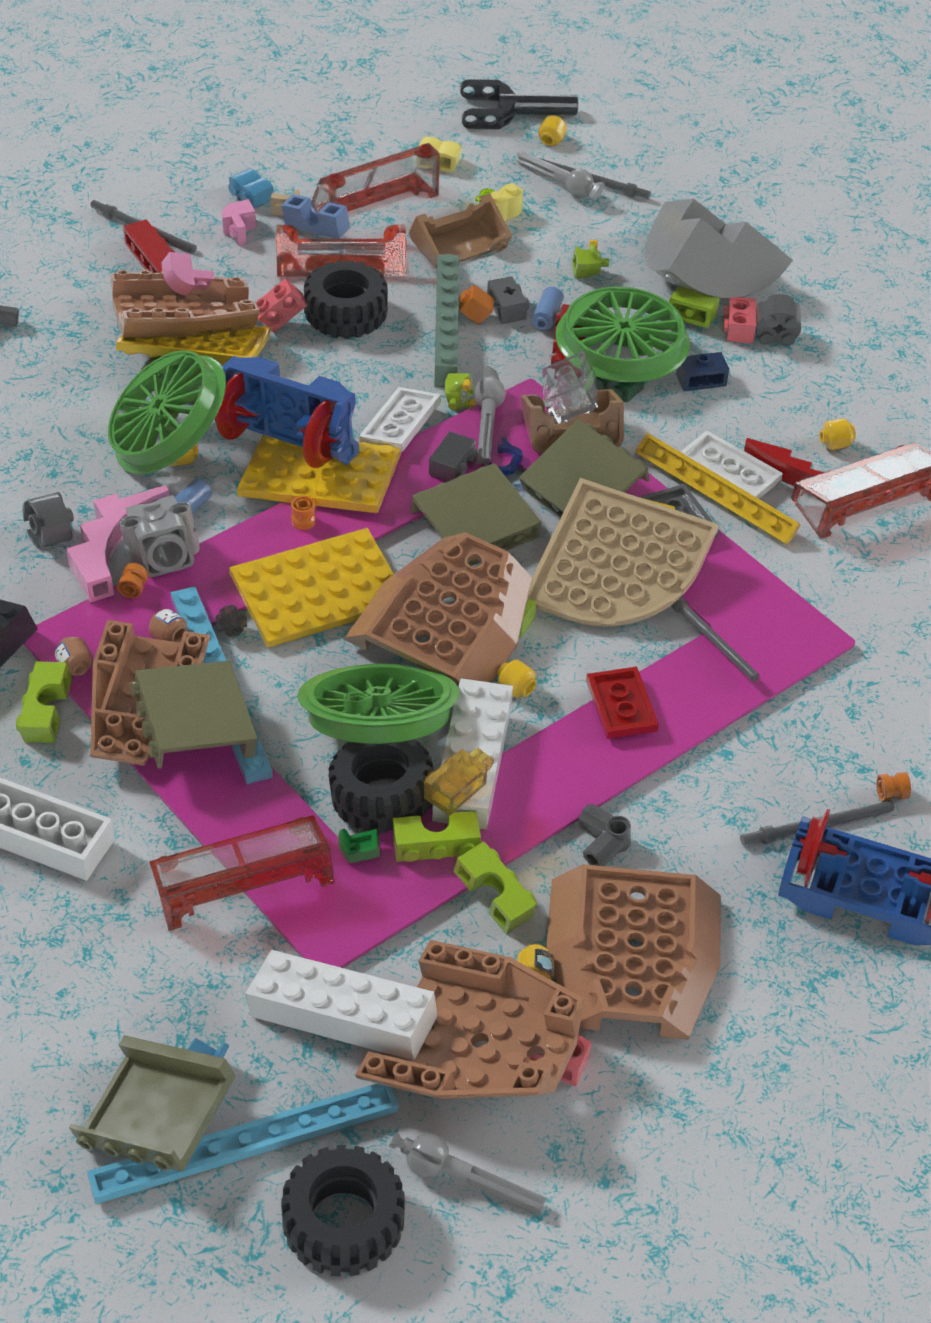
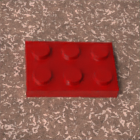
[586,666,659,739]

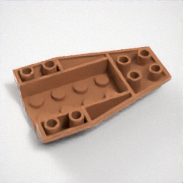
[90,620,210,765]

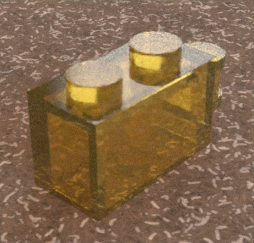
[424,748,494,816]

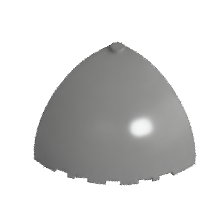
[645,198,793,298]

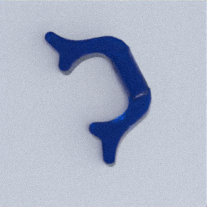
[488,437,523,476]

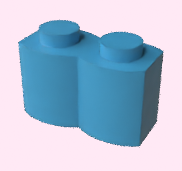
[228,168,274,208]

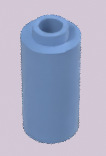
[532,286,564,330]
[175,478,212,514]

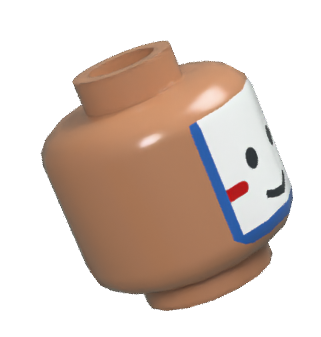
[149,609,188,643]
[55,636,94,676]

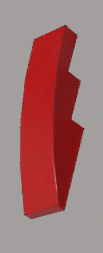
[744,438,833,498]

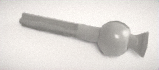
[516,151,605,201]
[474,366,506,466]
[389,1132,546,1216]

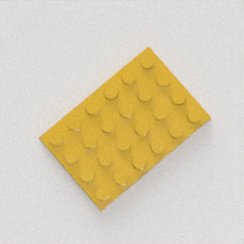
[116,326,271,366]
[237,435,401,513]
[229,528,394,648]

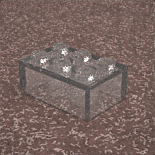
[542,351,598,425]

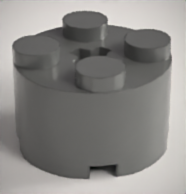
[756,294,801,346]
[22,492,74,548]

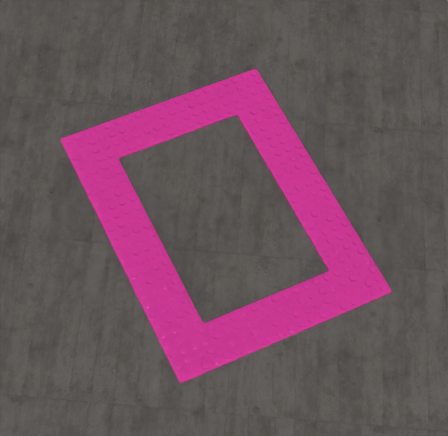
[24,379,855,968]

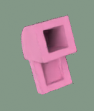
[222,199,256,245]
[161,252,214,296]

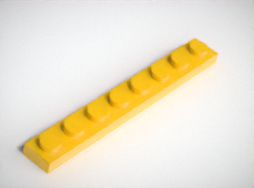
[635,432,801,545]

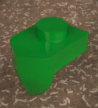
[338,829,380,863]

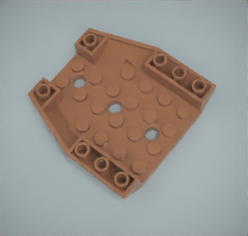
[111,270,260,337]
[344,532,532,687]
[546,864,721,1040]
[355,940,584,1099]

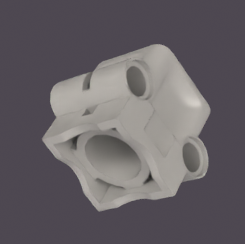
[120,495,200,577]

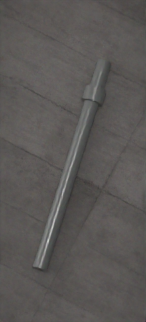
[540,158,651,199]
[91,200,197,253]
[671,596,760,682]
[740,800,894,846]

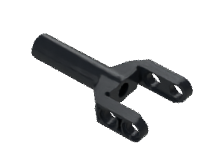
[460,79,578,129]

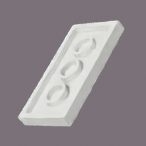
[359,387,441,452]
[681,431,783,499]

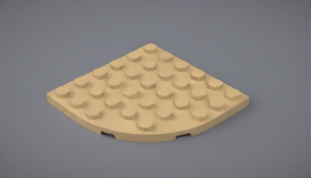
[528,478,719,627]

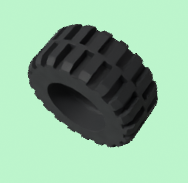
[304,260,388,339]
[328,739,435,833]
[281,1145,405,1277]

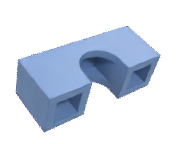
[282,194,350,239]

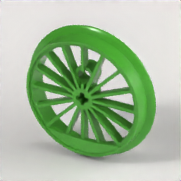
[556,287,690,382]
[108,350,226,474]
[297,664,459,744]

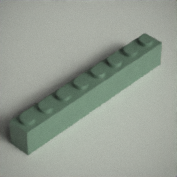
[434,254,459,387]

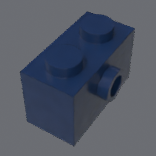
[676,352,729,392]

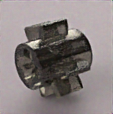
[215,605,247,637]

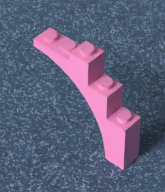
[66,485,170,603]

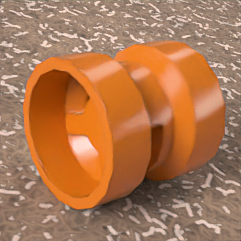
[291,495,316,530]
[117,563,149,599]
[876,772,911,801]

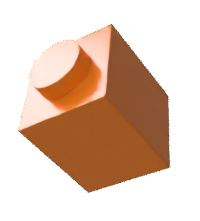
[459,284,494,325]

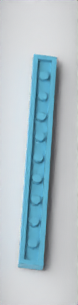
[170,586,273,784]
[87,1083,398,1205]

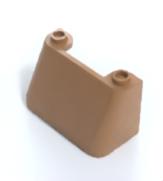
[409,193,512,268]
[521,389,624,454]

